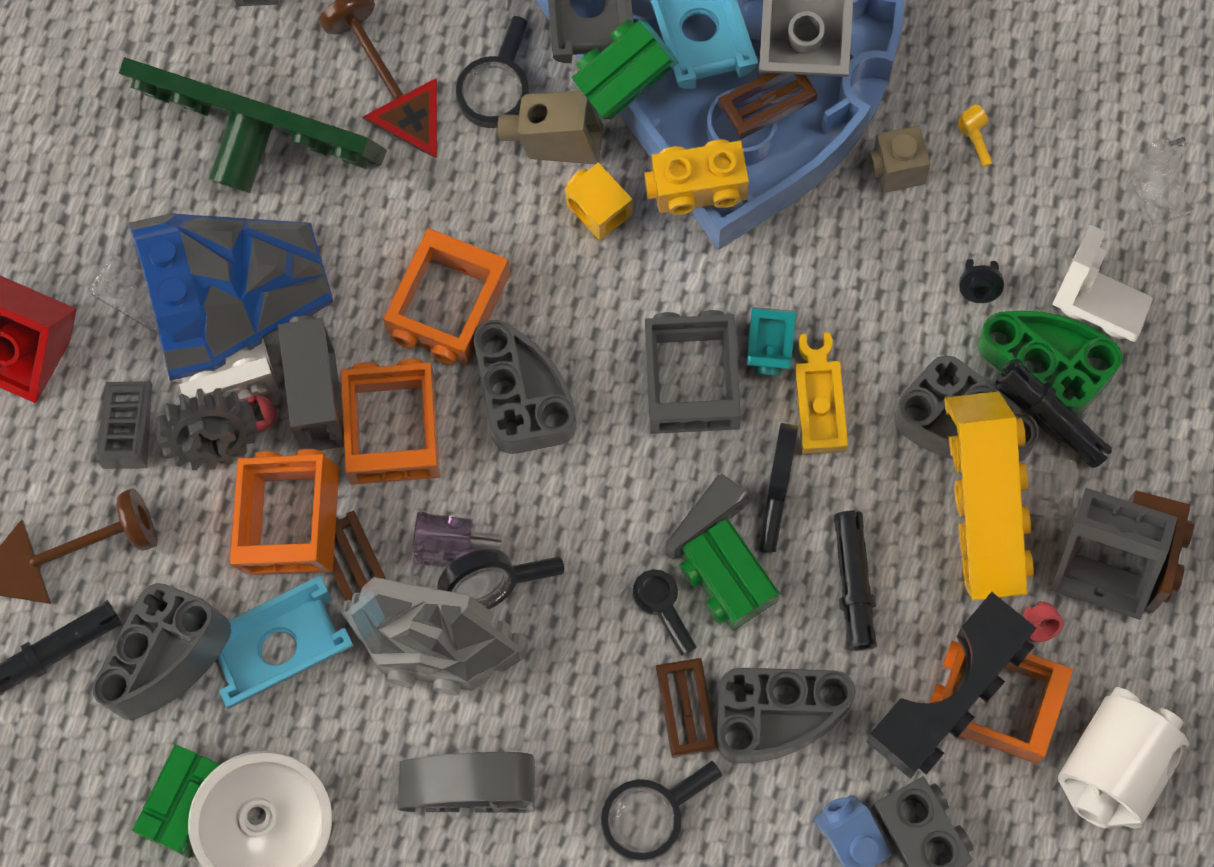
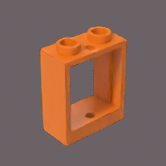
[383,228,511,365]
[341,359,440,485]
[230,449,339,575]
[929,640,1074,764]

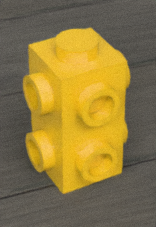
[644,139,749,215]

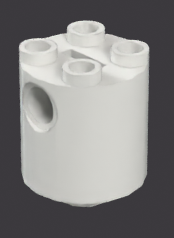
[1058,687,1189,829]

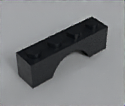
[866,592,1037,779]

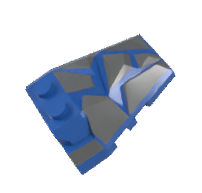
[129,213,333,381]

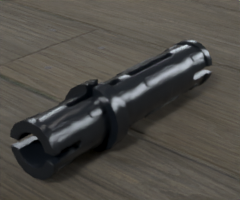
[997,358,1112,468]
[834,510,877,651]
[0,599,123,696]

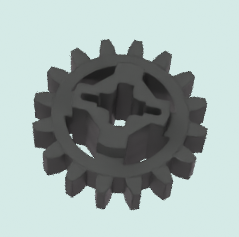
[156,388,257,471]

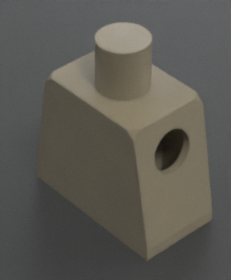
[498,90,603,165]

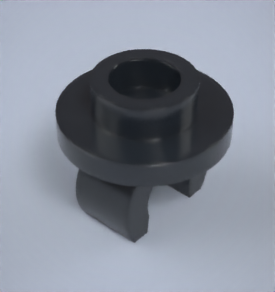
[959,259,1004,303]

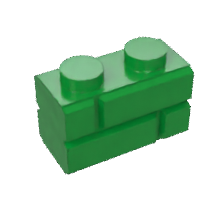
[572,19,679,119]
[679,519,780,631]
[132,744,221,859]

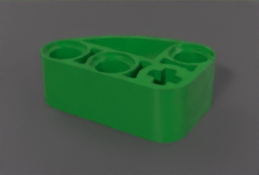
[977,310,1122,417]

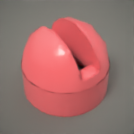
[244,395,277,432]
[1023,601,1064,642]

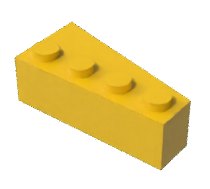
[944,391,1034,601]

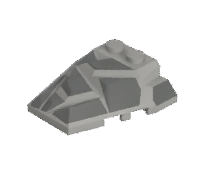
[342,577,528,696]

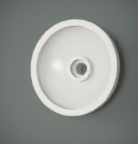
[188,751,332,867]

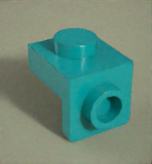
[747,307,796,375]

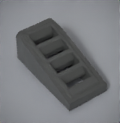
[96,381,152,469]
[666,474,750,560]

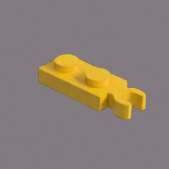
[794,332,848,454]

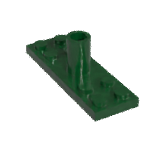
[119,57,387,193]

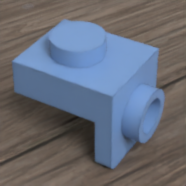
[814,795,892,867]

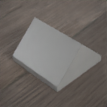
[759,0,853,77]

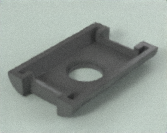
[548,0,633,63]

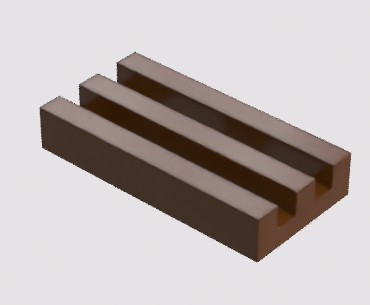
[718,73,818,140]
[332,510,386,601]
[656,658,718,758]

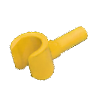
[958,104,993,167]

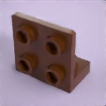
[1128,490,1194,613]

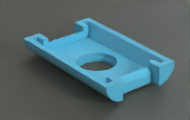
[650,0,758,89]
[217,576,354,709]

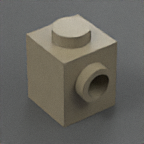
[868,125,931,193]

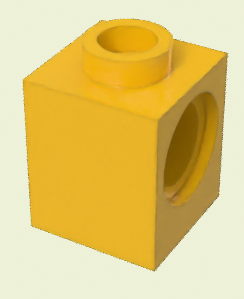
[565,162,633,241]

